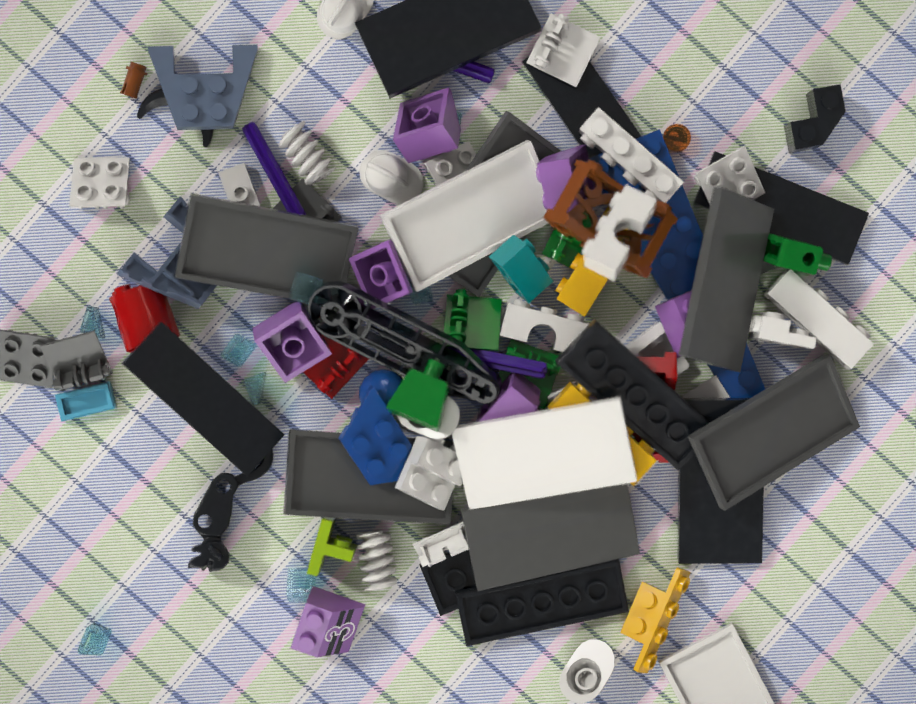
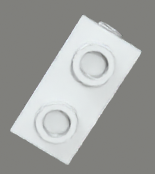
[413,522,468,567]

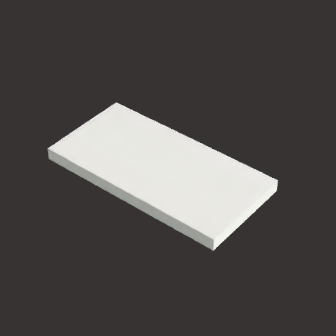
[380,140,548,292]
[452,397,637,510]
[658,623,774,704]

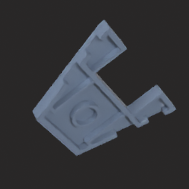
[148,45,258,130]
[116,196,217,309]

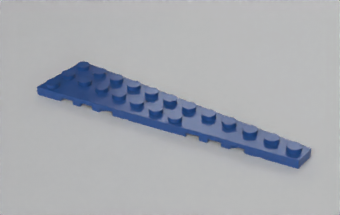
[589,129,765,398]

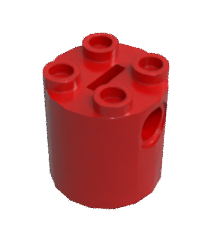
[109,284,180,353]

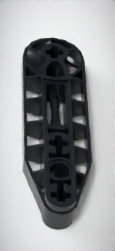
[307,281,502,404]

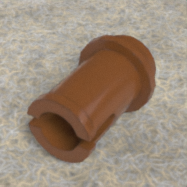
[120,62,148,99]

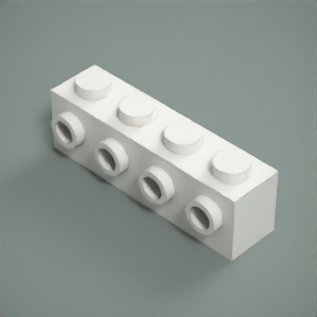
[579,107,684,203]
[763,269,874,369]

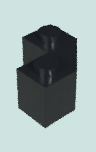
[784,84,846,154]

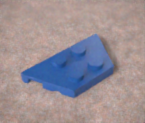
[339,385,412,486]

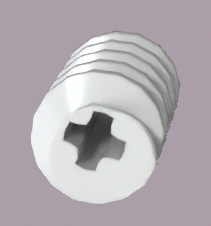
[279,121,336,185]
[355,530,397,590]

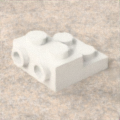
[749,312,817,349]
[395,436,463,511]

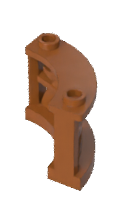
[543,160,678,278]

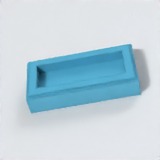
[55,381,117,422]

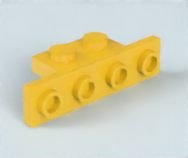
[620,567,691,673]

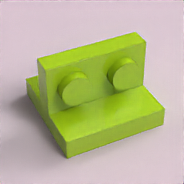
[306,517,357,576]

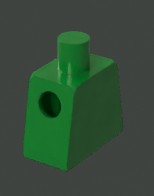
[764,233,832,275]
[386,359,449,432]

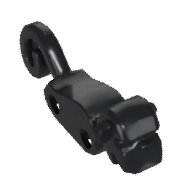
[188,449,274,572]

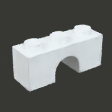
[582,185,657,282]
[499,299,589,352]

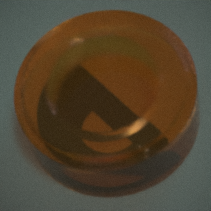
[662,124,691,153]

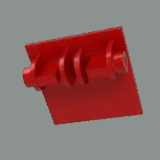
[303,334,369,399]

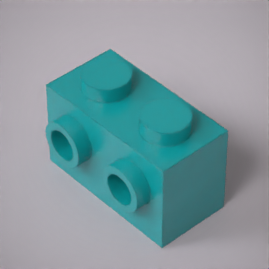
[489,234,553,303]

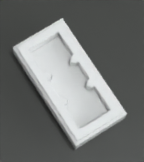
[218,163,261,206]

